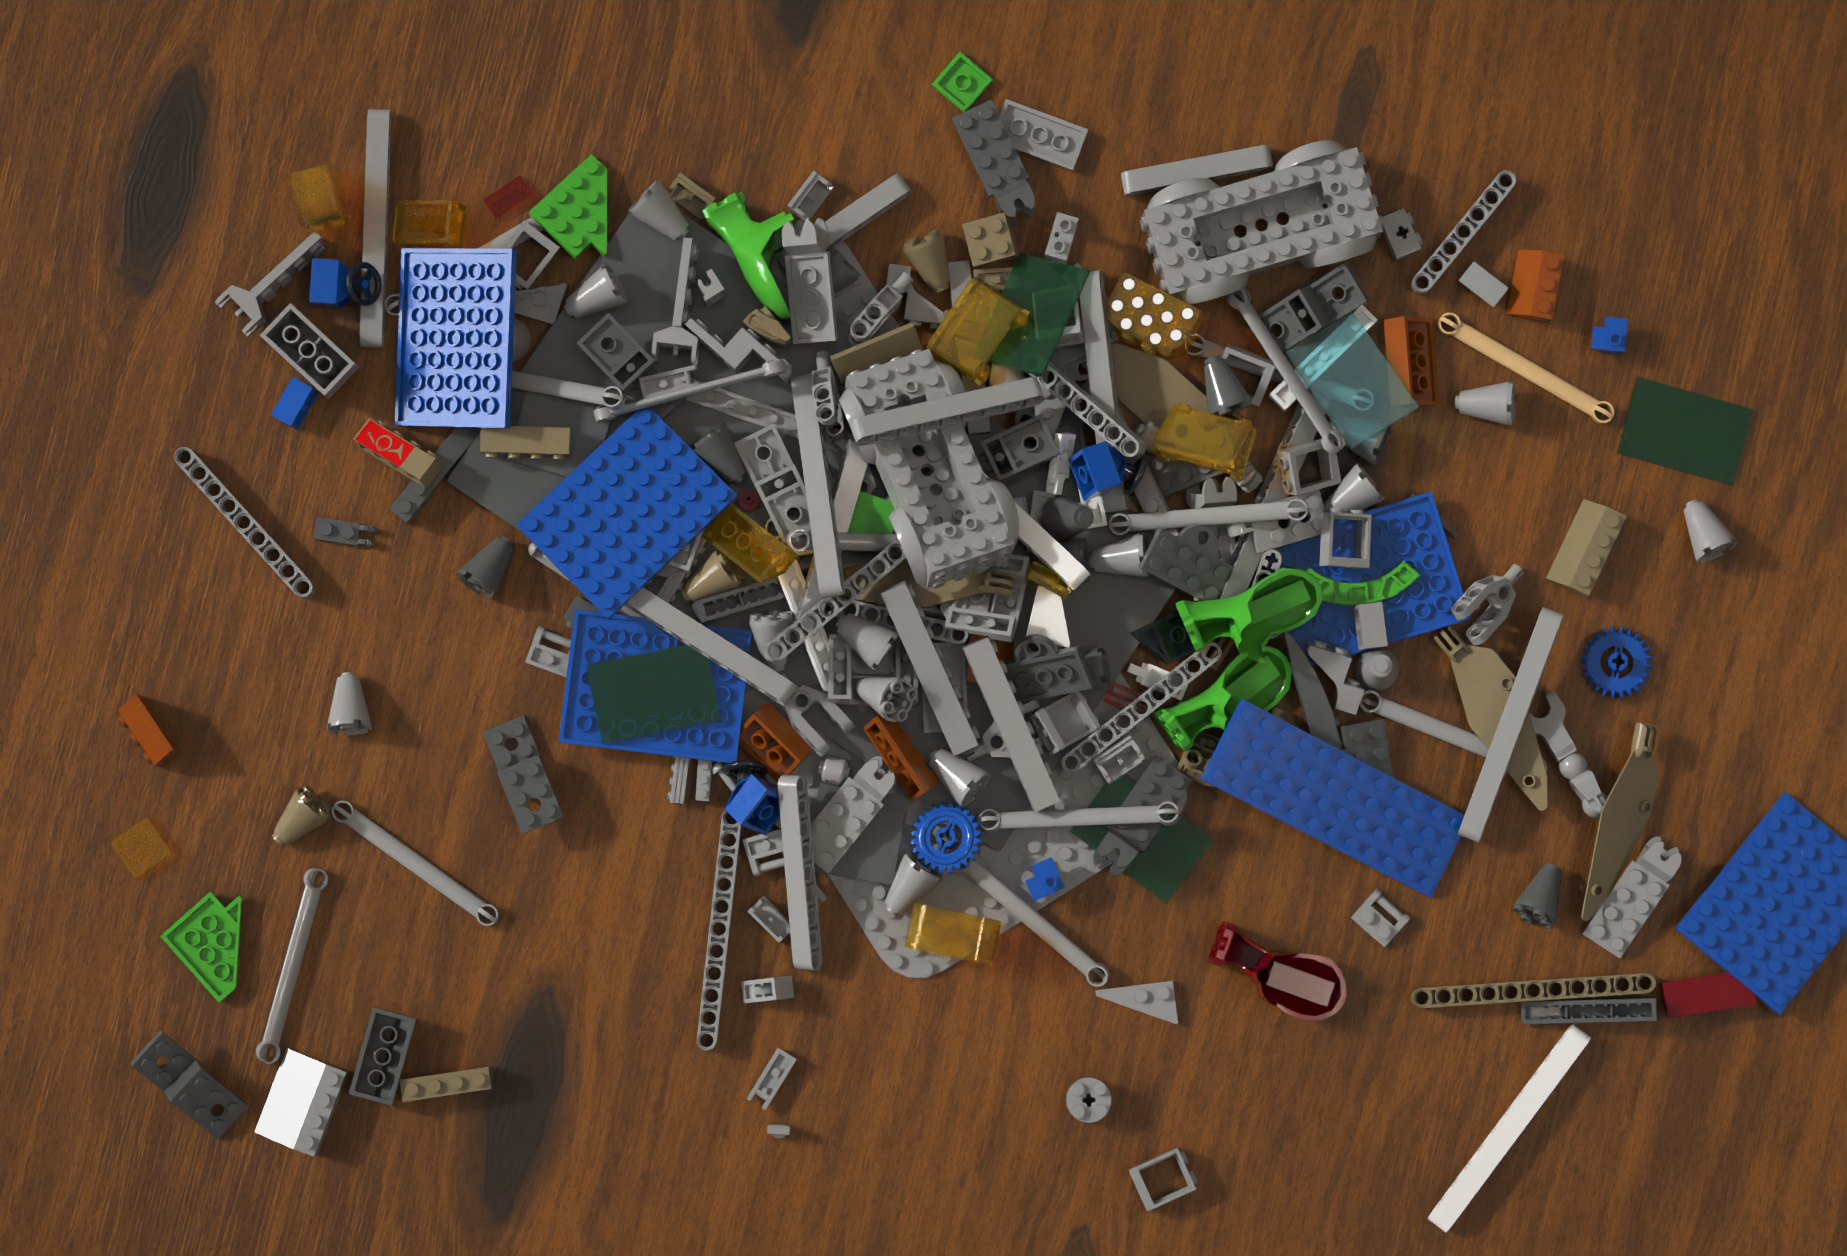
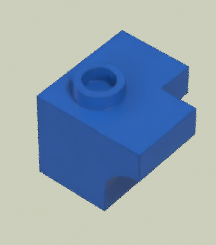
[1591,317,1628,355]
[1025,857,1065,901]

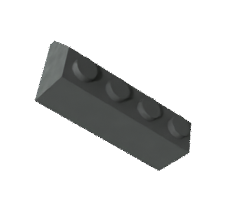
[349,1007,417,1106]

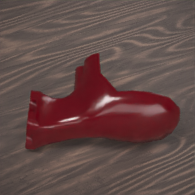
[1207,921,1347,1021]

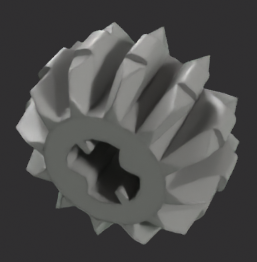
[1228,455,1263,493]

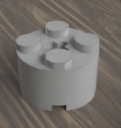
[1066,1077,1111,1123]

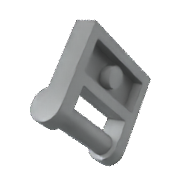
[525,626,571,677]
[742,828,784,877]
[1351,888,1411,947]

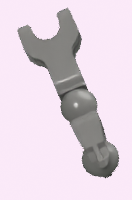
[1529,690,1608,818]

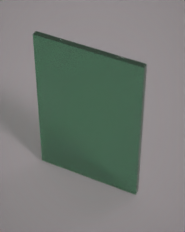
[973,253,1090,376]
[1617,377,1753,486]
[586,645,721,744]
[1070,774,1214,904]

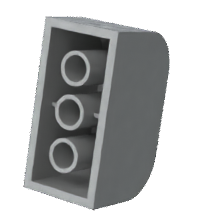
[260,303,359,400]

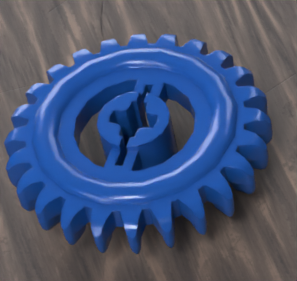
[1580,626,1653,699]
[910,802,983,875]

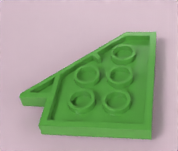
[529,154,607,259]
[160,891,243,1003]

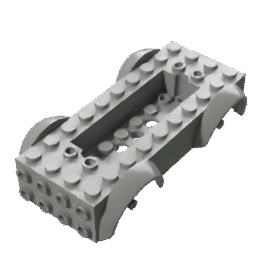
[1140,140,1385,306]
[838,349,1019,589]

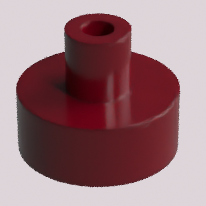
[738,489,761,512]

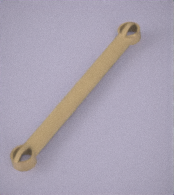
[1438,313,1614,424]

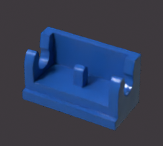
[271,377,319,431]

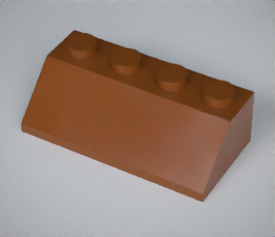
[1384,316,1439,408]
[863,715,938,803]

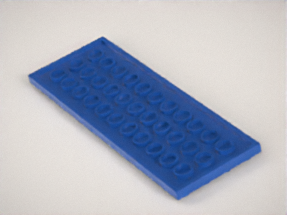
[1201,699,1464,898]

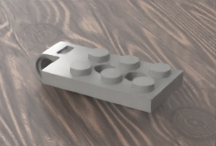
[1226,489,1325,553]

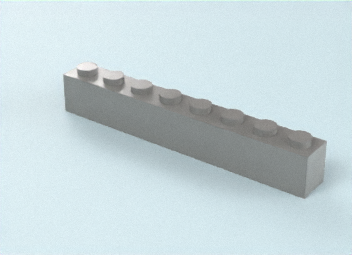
[880,580,980,756]
[962,636,1062,812]

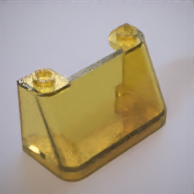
[927,277,1030,386]
[1151,403,1257,481]

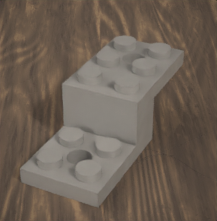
[685,318,793,384]
[734,423,811,544]

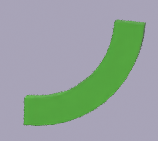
[1306,561,1420,606]

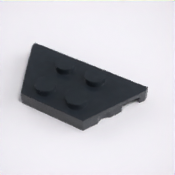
[1130,601,1200,665]

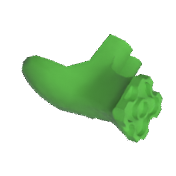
[702,192,795,319]
[1175,568,1323,663]
[1152,645,1292,751]

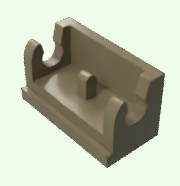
[667,173,716,221]

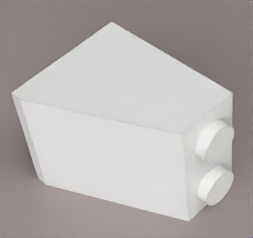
[1025,583,1070,649]

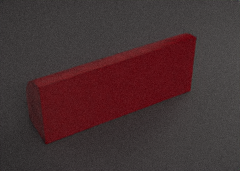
[1659,973,1757,1018]

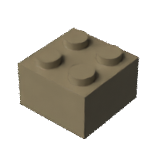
[962,212,1019,269]

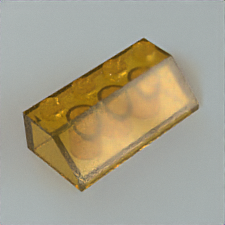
[702,503,799,584]

